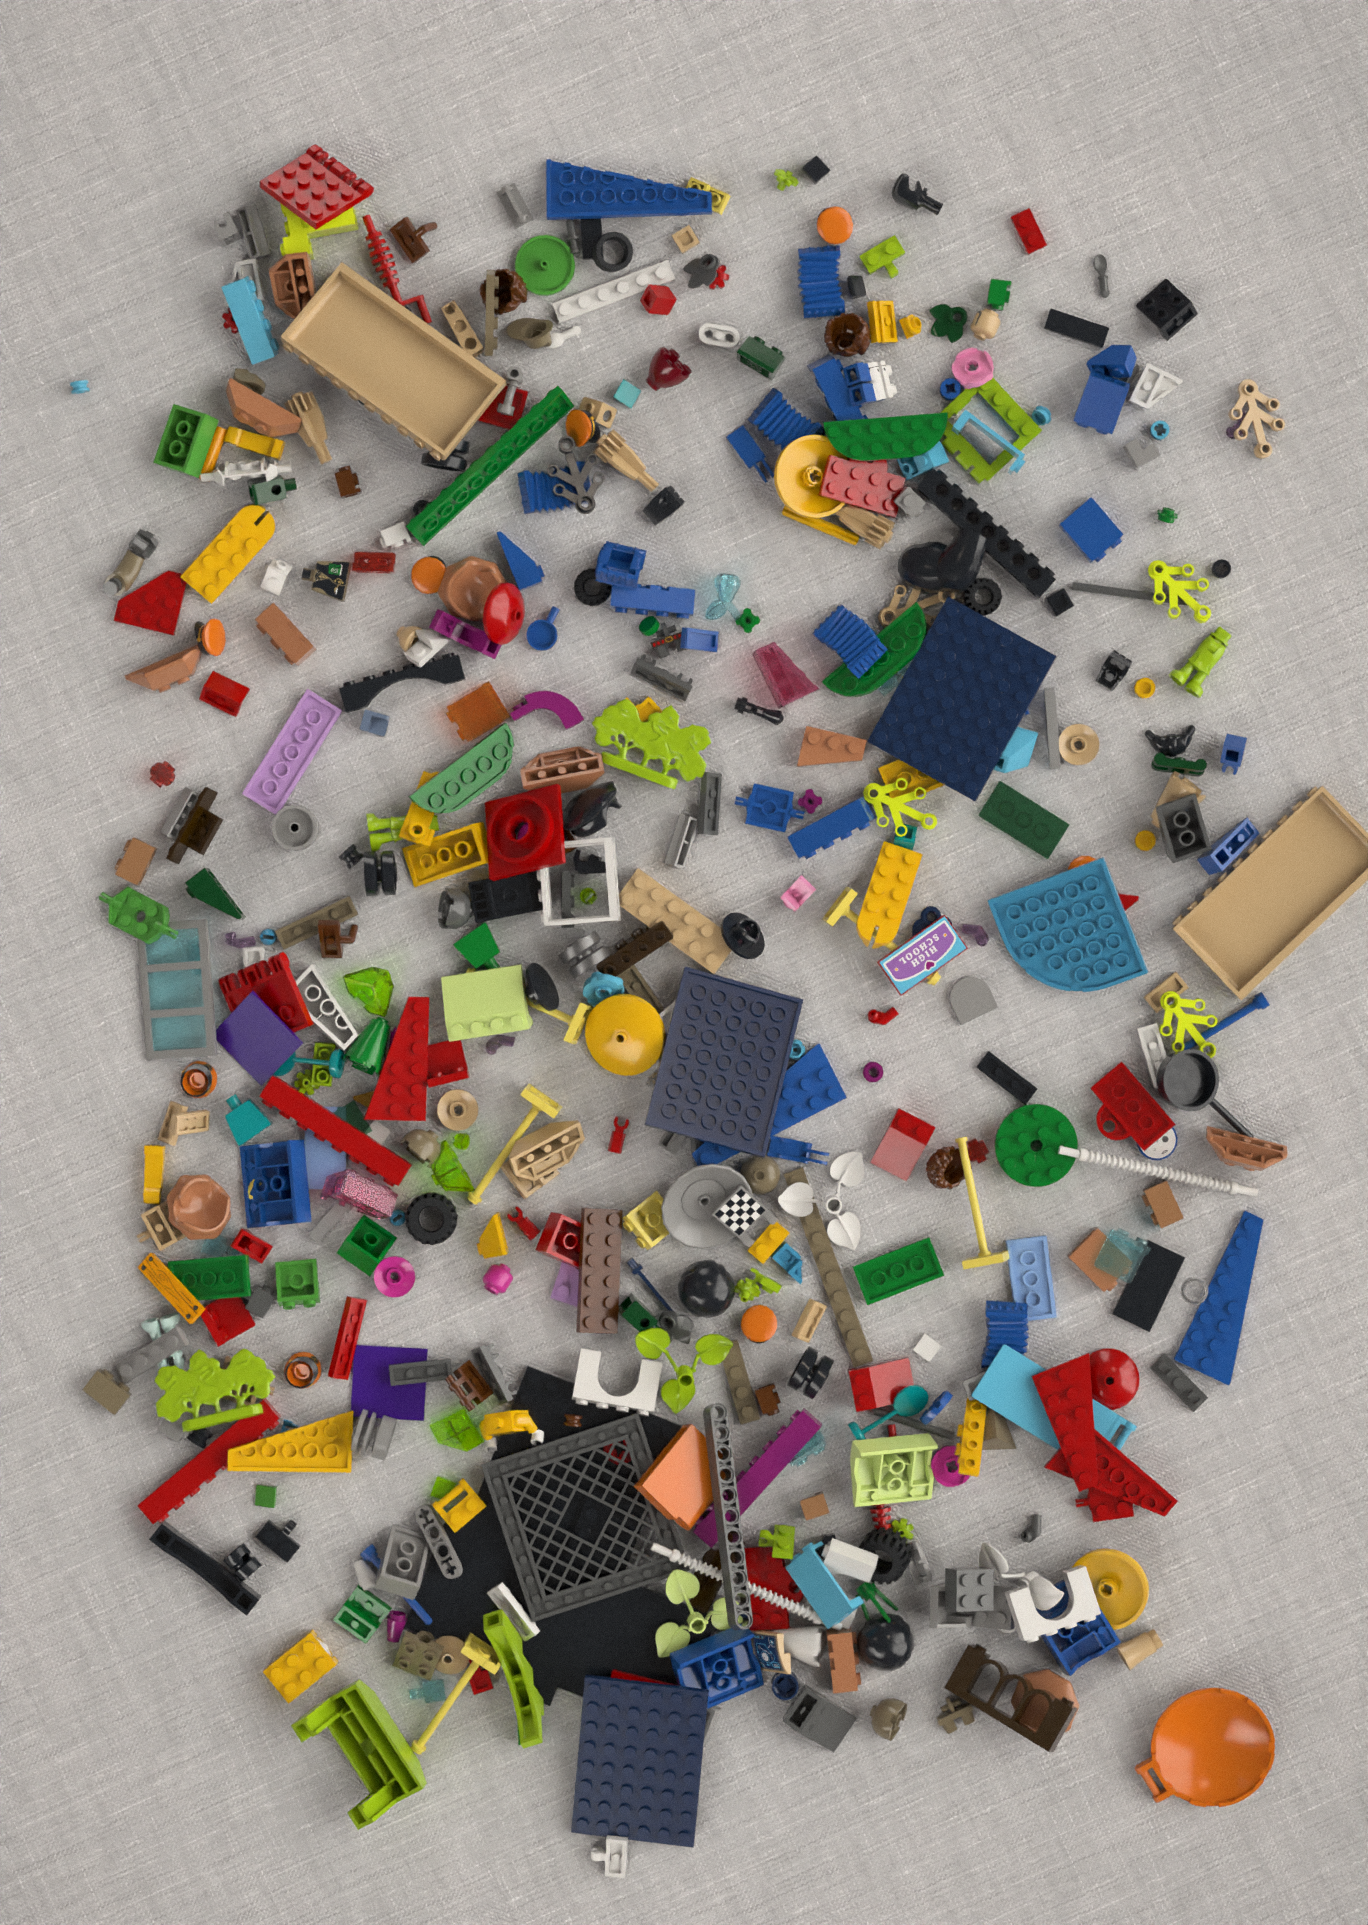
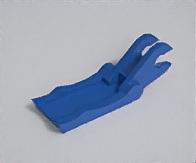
[726,425,774,483]
[767,1136,829,1165]

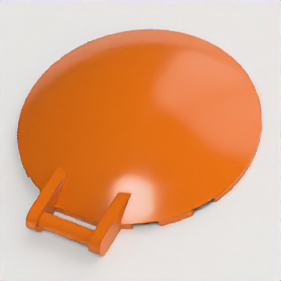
[1134,1688,1275,1807]

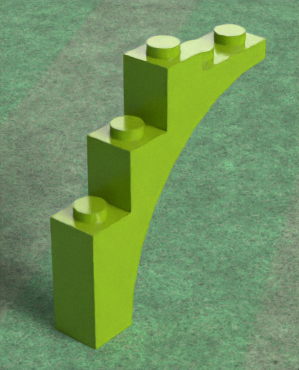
[483,1609,544,1749]

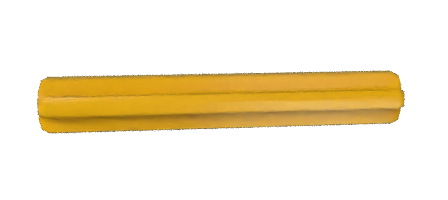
[782,506,859,545]

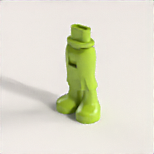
[1169,626,1232,698]
[366,813,439,852]

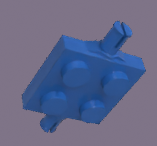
[734,783,805,832]

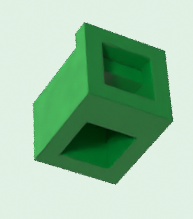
[987,279,1012,311]

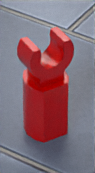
[607,1117,629,1154]
[507,1206,541,1241]

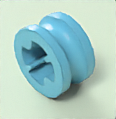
[70,380,90,394]
[1150,421,1169,440]

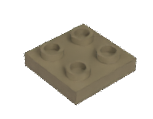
[392,1631,444,1681]

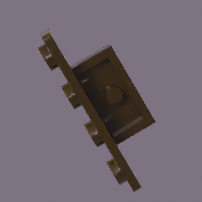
[166,787,224,864]
[596,921,674,977]
[690,1533,745,1613]

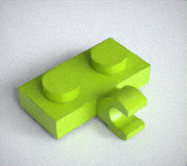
[859,235,905,279]
[758,1525,795,1560]

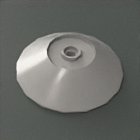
[661,1164,752,1249]

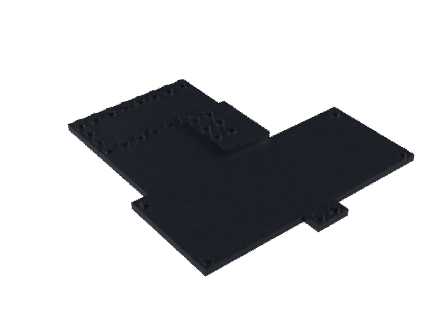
[404,1365,714,1706]

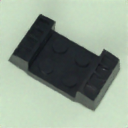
[468,870,553,923]

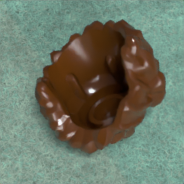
[479,269,528,315]
[824,313,871,357]
[926,1146,972,1190]

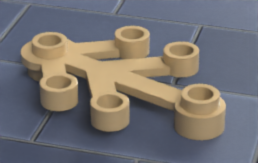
[1228,379,1285,459]
[878,585,955,627]

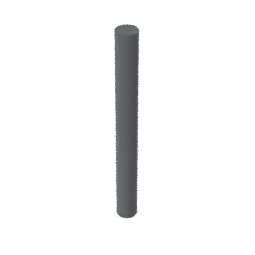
[874,1408,955,1440]

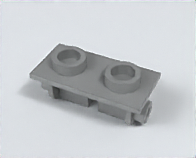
[496,183,534,229]
[907,1539,932,1585]

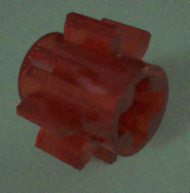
[150,761,175,788]
[967,1138,990,1164]

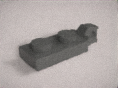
[561,871,576,928]

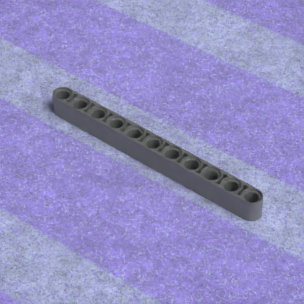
[703,1403,753,1630]

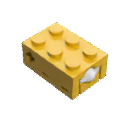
[263,1629,338,1704]

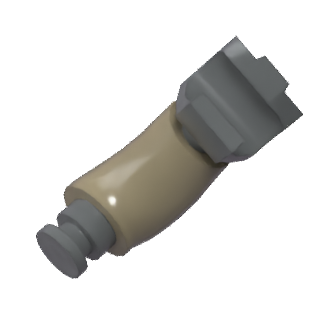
[103,529,159,596]

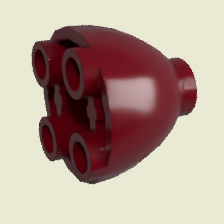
[646,347,692,391]

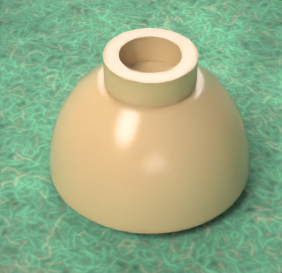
[397,626,423,652]

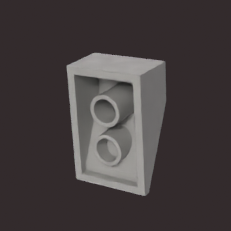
[374,1524,429,1600]

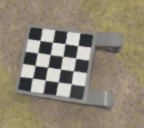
[711,1184,778,1247]

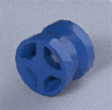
[940,378,961,400]

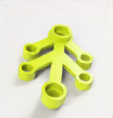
[1148,560,1211,623]
[863,778,937,837]
[1159,991,1217,1058]

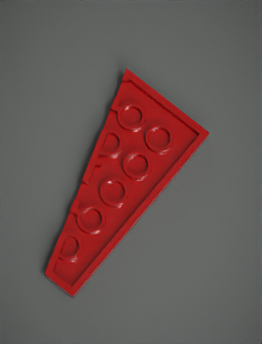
[363,997,429,1121]
[1031,1353,1098,1492]
[1044,1430,1178,1517]

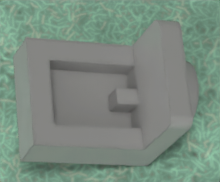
[893,486,926,518]

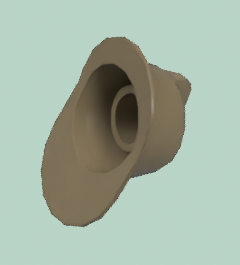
[506,318,553,349]

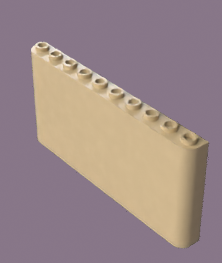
[281,262,506,461]
[1172,786,1368,1000]

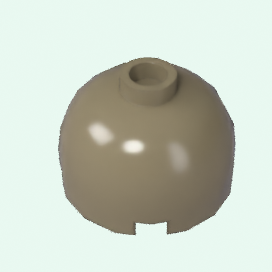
[400,1129,441,1168]
[740,1155,780,1195]
[870,1698,907,1741]

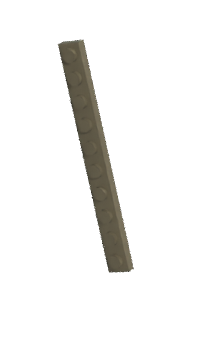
[784,1167,873,1368]

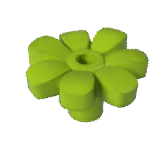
[774,169,799,191]
[294,1069,320,1095]
[734,1280,761,1302]
[891,1518,914,1540]

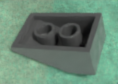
[1156,793,1212,863]

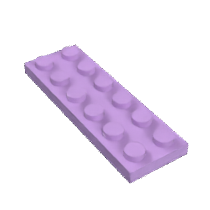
[242,689,343,815]

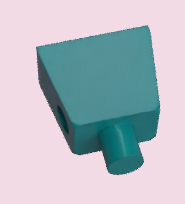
[225,1094,273,1146]

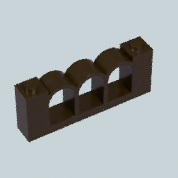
[944,1643,1078,1752]

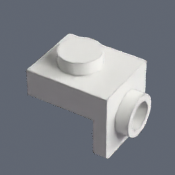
[261,559,292,595]

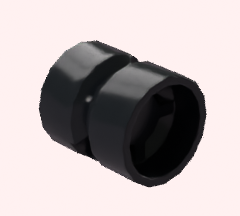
[223,1543,262,1582]

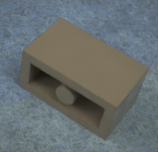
[82,1369,132,1415]

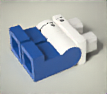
[843,361,897,407]

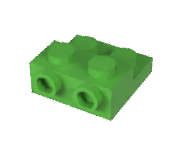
[275,1259,320,1310]

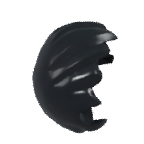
[678,1259,735,1318]
[857,1613,914,1671]

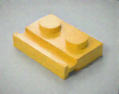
[867,301,898,343]

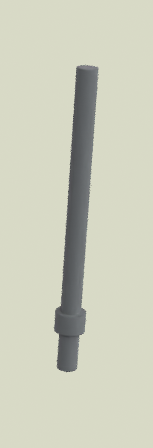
[1072,582,1196,606]

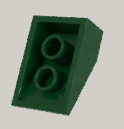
[737,336,785,381]
[185,868,246,920]

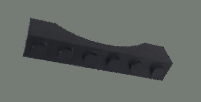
[339,652,466,713]
[149,1520,262,1616]

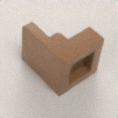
[800,1491,830,1521]

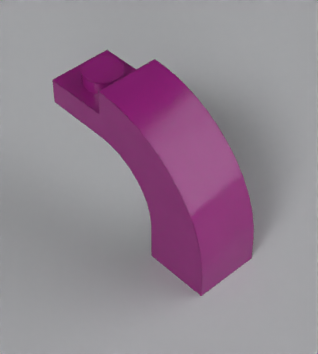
[429,609,502,659]
[510,691,585,730]

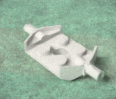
[200,457,292,486]

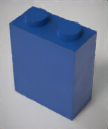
[1073,370,1130,435]
[1059,497,1124,563]

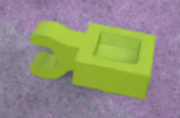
[745,1268,782,1294]

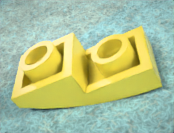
[686,177,731,215]

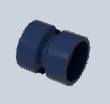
[772,1671,799,1700]

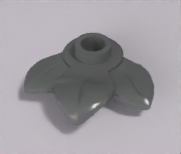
[683,254,720,288]
[659,1310,695,1344]

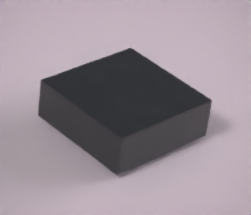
[1046,588,1074,617]

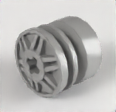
[351,1409,397,1461]

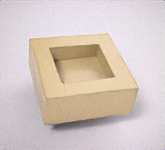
[672,225,700,254]

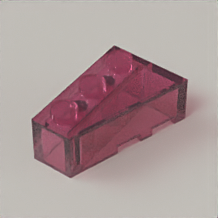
[752,642,819,709]
[320,1169,398,1220]

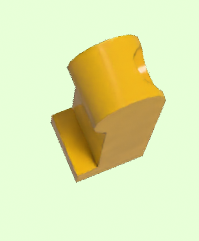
[224,426,286,461]
[143,1145,166,1204]

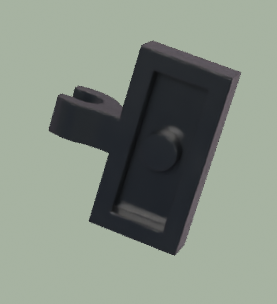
[256,1520,301,1563]

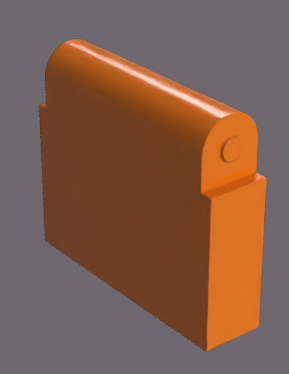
[634,1424,725,1530]

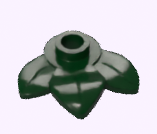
[929,304,968,343]

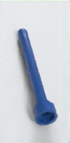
[1180,992,1270,1050]
[360,1544,432,1625]

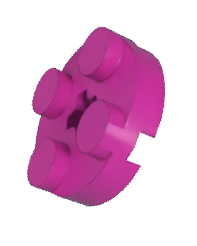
[931,1445,970,1487]

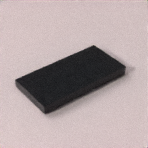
[1112,1239,1185,1332]

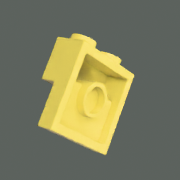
[622,1191,669,1250]

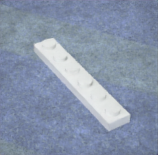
[552,260,675,324]

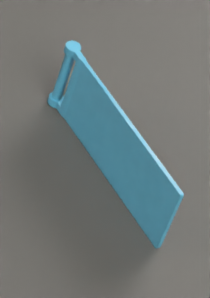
[971,1344,1137,1450]

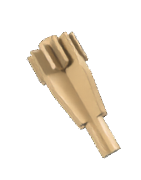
[284,391,333,465]
[593,430,659,492]
[835,504,895,549]

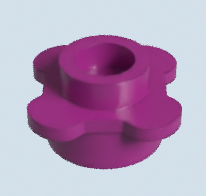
[798,789,823,814]

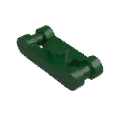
[1151,753,1207,777]

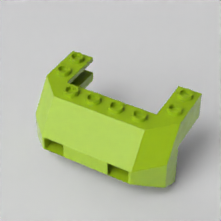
[291,1679,427,1830]

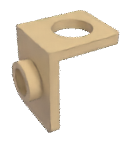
[578,397,617,428]

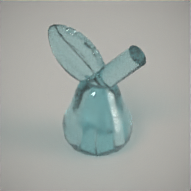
[705,573,742,620]

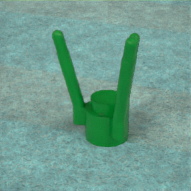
[855,1582,898,1623]

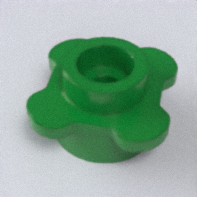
[1157,507,1178,523]
[735,608,760,633]

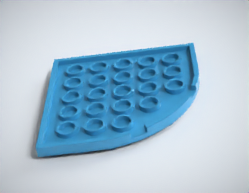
[988,857,1148,992]

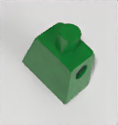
[453,922,500,969]

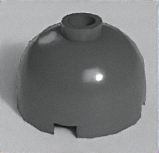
[438,888,473,929]

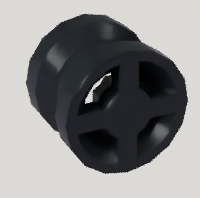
[339,844,364,870]
[187,1428,213,1448]

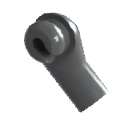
[1021,1514,1042,1543]

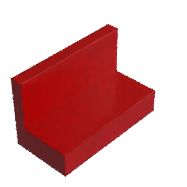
[199,671,250,717]

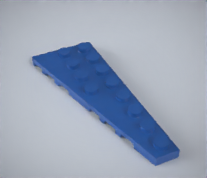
[546,159,712,220]
[691,1044,847,1166]
[1174,1210,1264,1385]

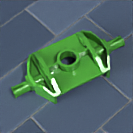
[99,887,178,944]

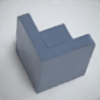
[360,709,390,736]

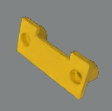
[399,771,439,848]

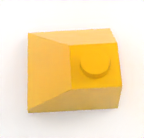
[476,1212,509,1259]

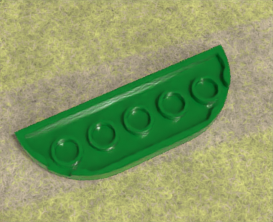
[823,412,948,461]
[822,602,927,697]
[408,723,514,813]

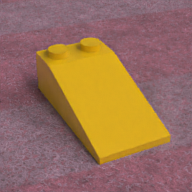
[402,822,488,887]

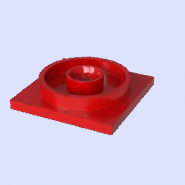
[485,784,566,881]

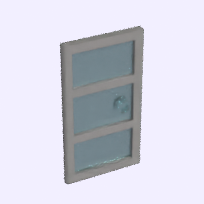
[137,919,218,1061]

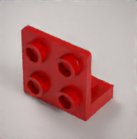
[427,1040,470,1088]
[200,1297,256,1347]

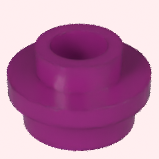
[863,1062,883,1082]

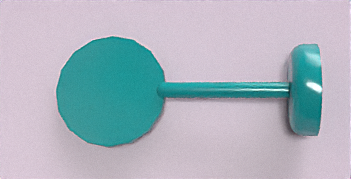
[273,1049,345,1078]
[848,1385,929,1440]

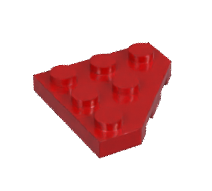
[114,570,187,636]

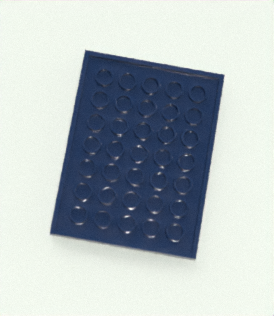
[867,597,1057,802]
[644,966,803,1158]
[571,1675,709,1848]

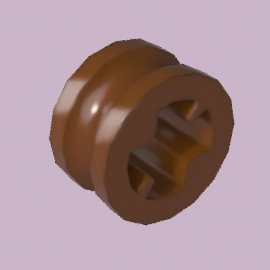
[563,1414,583,1427]

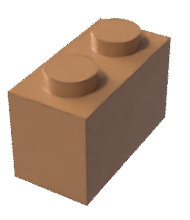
[114,837,157,886]
[1141,1180,1184,1229]

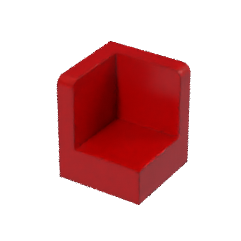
[640,284,677,315]

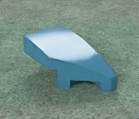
[771,1241,802,1284]

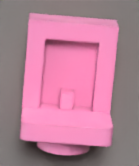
[780,875,816,911]

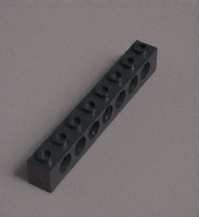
[916,468,1056,599]

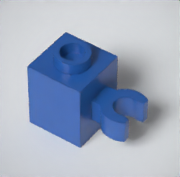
[1220,734,1247,775]

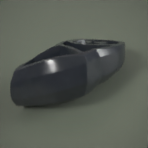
[898,529,987,593]

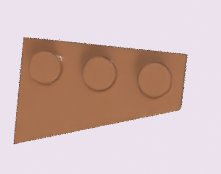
[255,603,317,666]
[797,726,867,767]
[826,1626,861,1694]

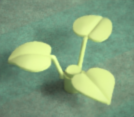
[655,1569,743,1657]

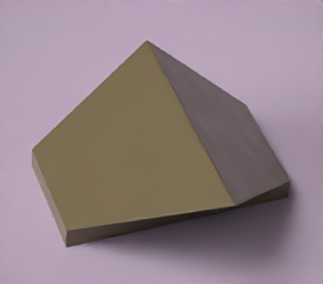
[982,1409,1017,1450]

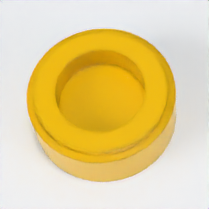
[1134,678,1155,699]
[1135,830,1156,851]

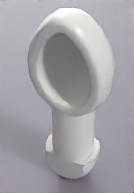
[546,326,581,349]

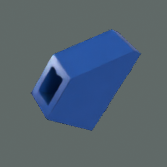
[1087,345,1137,378]

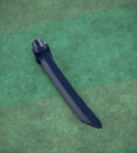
[626,1257,674,1312]

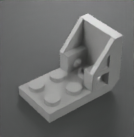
[929,1583,1014,1630]

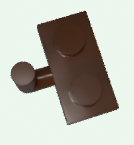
[389,217,437,264]
[318,920,358,958]

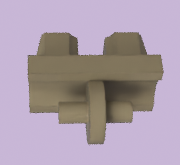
[936,1697,975,1734]

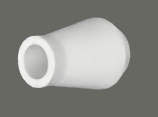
[353,1559,377,1591]

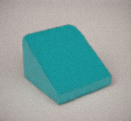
[613,379,641,409]
[893,824,918,851]

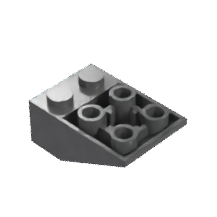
[783,1684,857,1753]

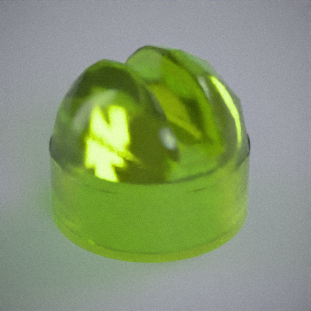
[580,887,597,905]
[452,1133,470,1150]

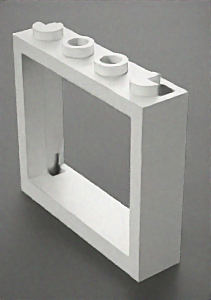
[537,837,621,926]

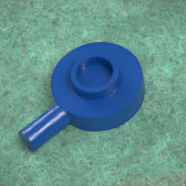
[526,606,560,651]

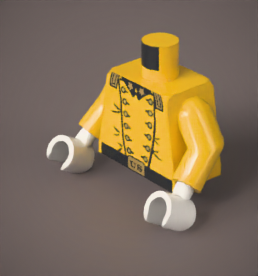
[479,1410,544,1452]

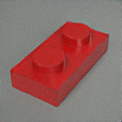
[1011,208,1047,255]

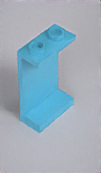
[952,409,1025,475]
[786,1541,864,1629]

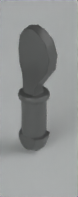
[1093,254,1110,298]

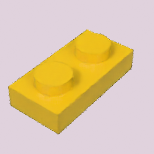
[747,1222,790,1264]

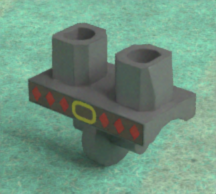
[651,622,687,659]

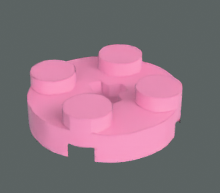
[952,348,994,389]

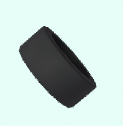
[592,232,633,272]

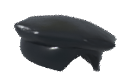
[562,781,622,837]

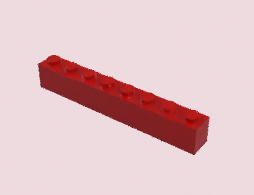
[259,1075,413,1187]
[137,1398,281,1524]

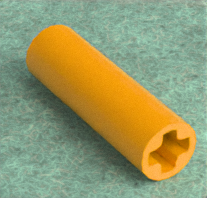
[199,426,227,482]

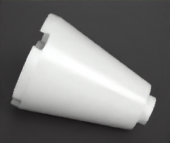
[774,1625,826,1667]

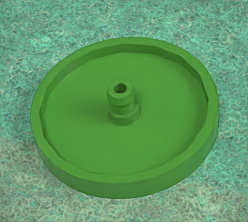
[515,235,575,296]

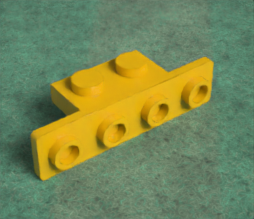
[955,1398,987,1477]

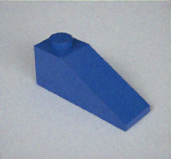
[496,531,545,592]
[1197,817,1260,875]

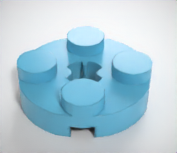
[583,972,624,1007]

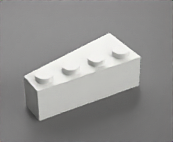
[295,964,358,1052]

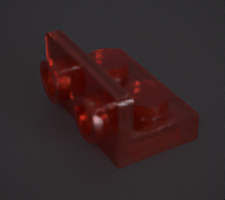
[352,552,396,574]

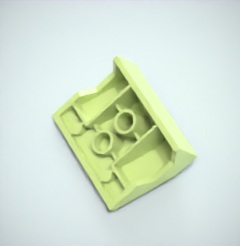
[441,964,533,1042]
[850,1433,938,1507]

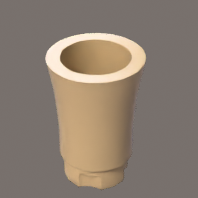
[1115,1629,1163,1671]

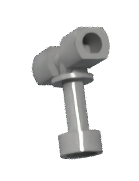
[497,366,524,416]

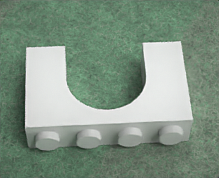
[572,1348,662,1416]
[802,1538,879,1629]
[1004,1565,1101,1643]

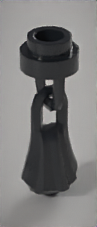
[734,697,784,725]

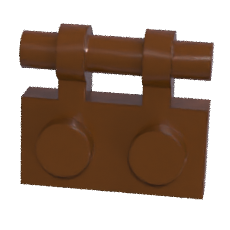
[445,1360,494,1412]

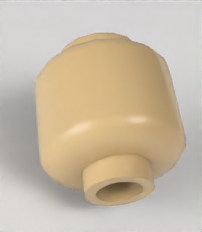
[970,308,1001,341]

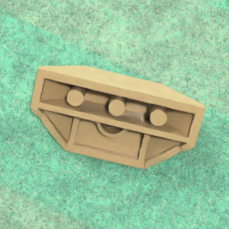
[509,1120,585,1181]

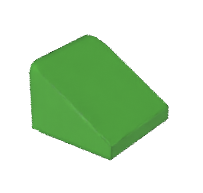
[255,1484,277,1508]

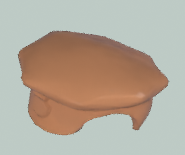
[438,556,507,622]
[167,1174,231,1240]
[1011,1669,1079,1732]

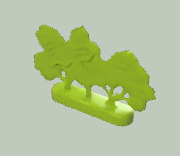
[591,699,711,789]
[154,1348,275,1432]

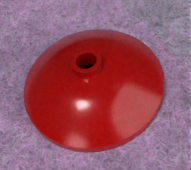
[483,583,525,645]
[1089,1348,1139,1410]

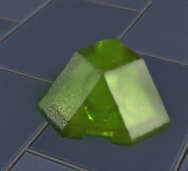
[343,967,394,1017]
[430,1140,475,1192]
[429,1406,485,1452]

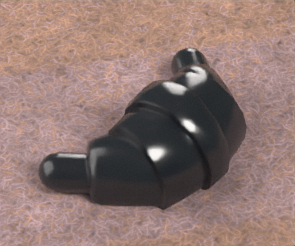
[1144,725,1195,757]

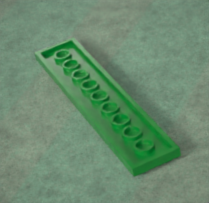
[406,386,575,546]

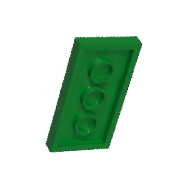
[852,1237,944,1305]
[168,1255,251,1301]

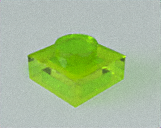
[430,1476,457,1499]

